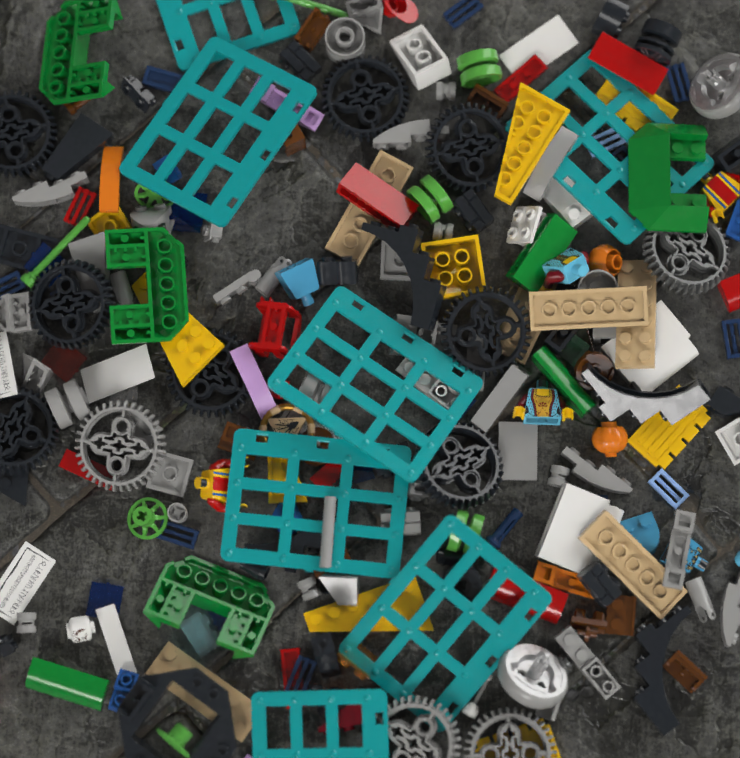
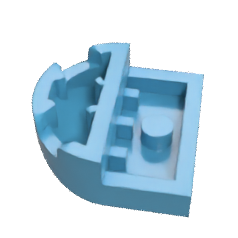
[620,511,660,555]

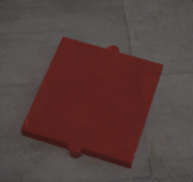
[41,346,87,382]

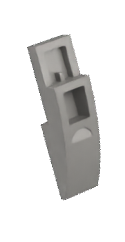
[373,119,449,151]
[12,171,90,207]
[560,446,633,494]
[720,571,740,648]
[554,625,621,700]

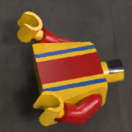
[700,171,740,223]
[194,456,249,513]

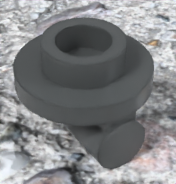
[557,654,573,675]

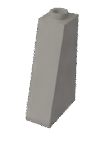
[68,232,110,313]
[471,364,531,432]

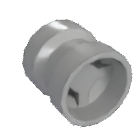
[436,81,456,101]
[432,222,454,241]
[547,465,570,488]
[167,503,188,524]
[297,576,322,602]
[16,612,36,633]

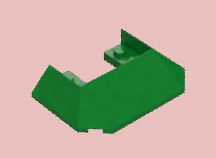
[39,0,123,105]
[628,123,710,233]
[105,227,189,345]
[143,555,275,659]

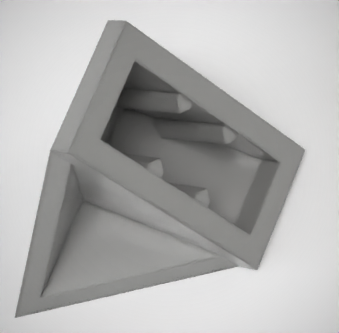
[345,0,384,34]
[21,353,54,395]
[318,572,360,606]

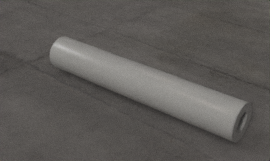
[319,496,336,568]

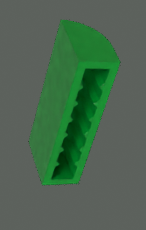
[505,213,578,292]
[531,345,597,418]
[25,657,111,711]

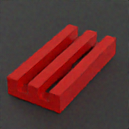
[63,186,97,226]

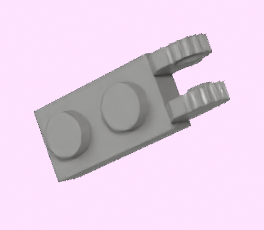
[213,269,262,306]

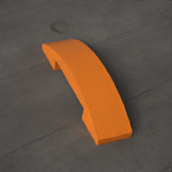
[99,147,124,213]
[533,561,594,600]

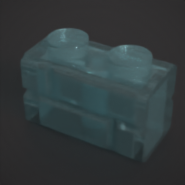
[180,612,220,658]

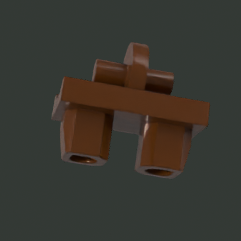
[569,608,607,642]

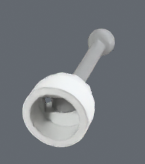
[461,674,493,719]

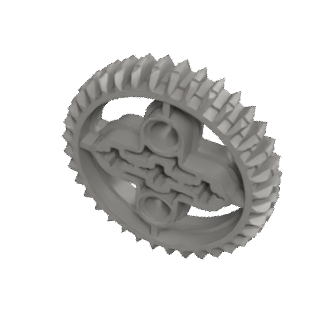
[75,400,167,492]
[376,695,461,758]
[463,707,557,758]

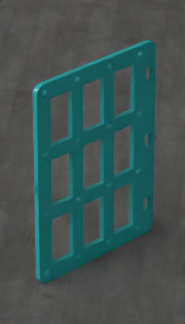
[156,0,300,71]
[119,37,317,227]
[505,49,714,245]
[267,286,483,483]
[220,428,412,579]
[339,515,552,732]
[251,689,389,758]

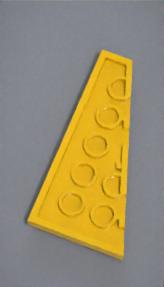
[494,82,570,206]
[132,273,225,388]
[303,577,434,632]

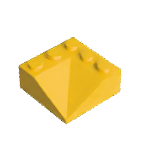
[421,234,487,299]

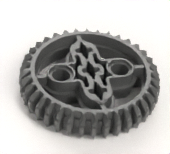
[642,217,731,296]

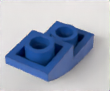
[108,668,139,712]

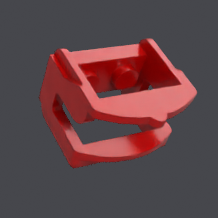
[248,296,302,359]

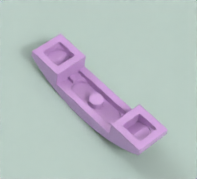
[249,77,324,131]
[229,343,279,420]

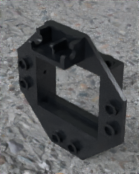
[117,668,237,758]

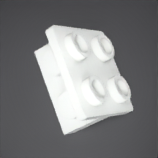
[506,206,546,247]

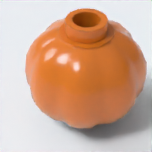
[588,244,622,277]
[592,421,628,457]

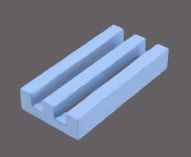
[588,128,627,159]
[647,468,690,510]

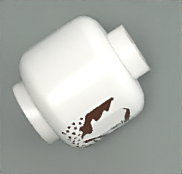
[66,615,96,643]

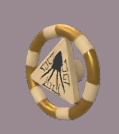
[259,403,315,443]

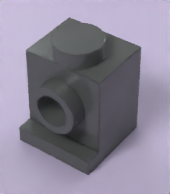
[407,481,429,501]

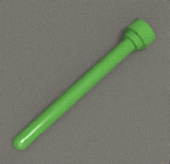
[272,0,349,18]
[20,216,91,289]

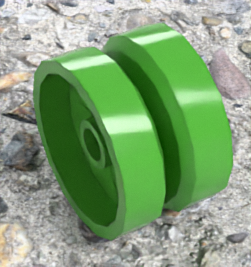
[456,48,502,88]
[406,174,454,224]
[447,509,485,554]

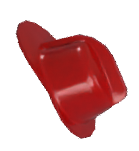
[382,0,418,23]

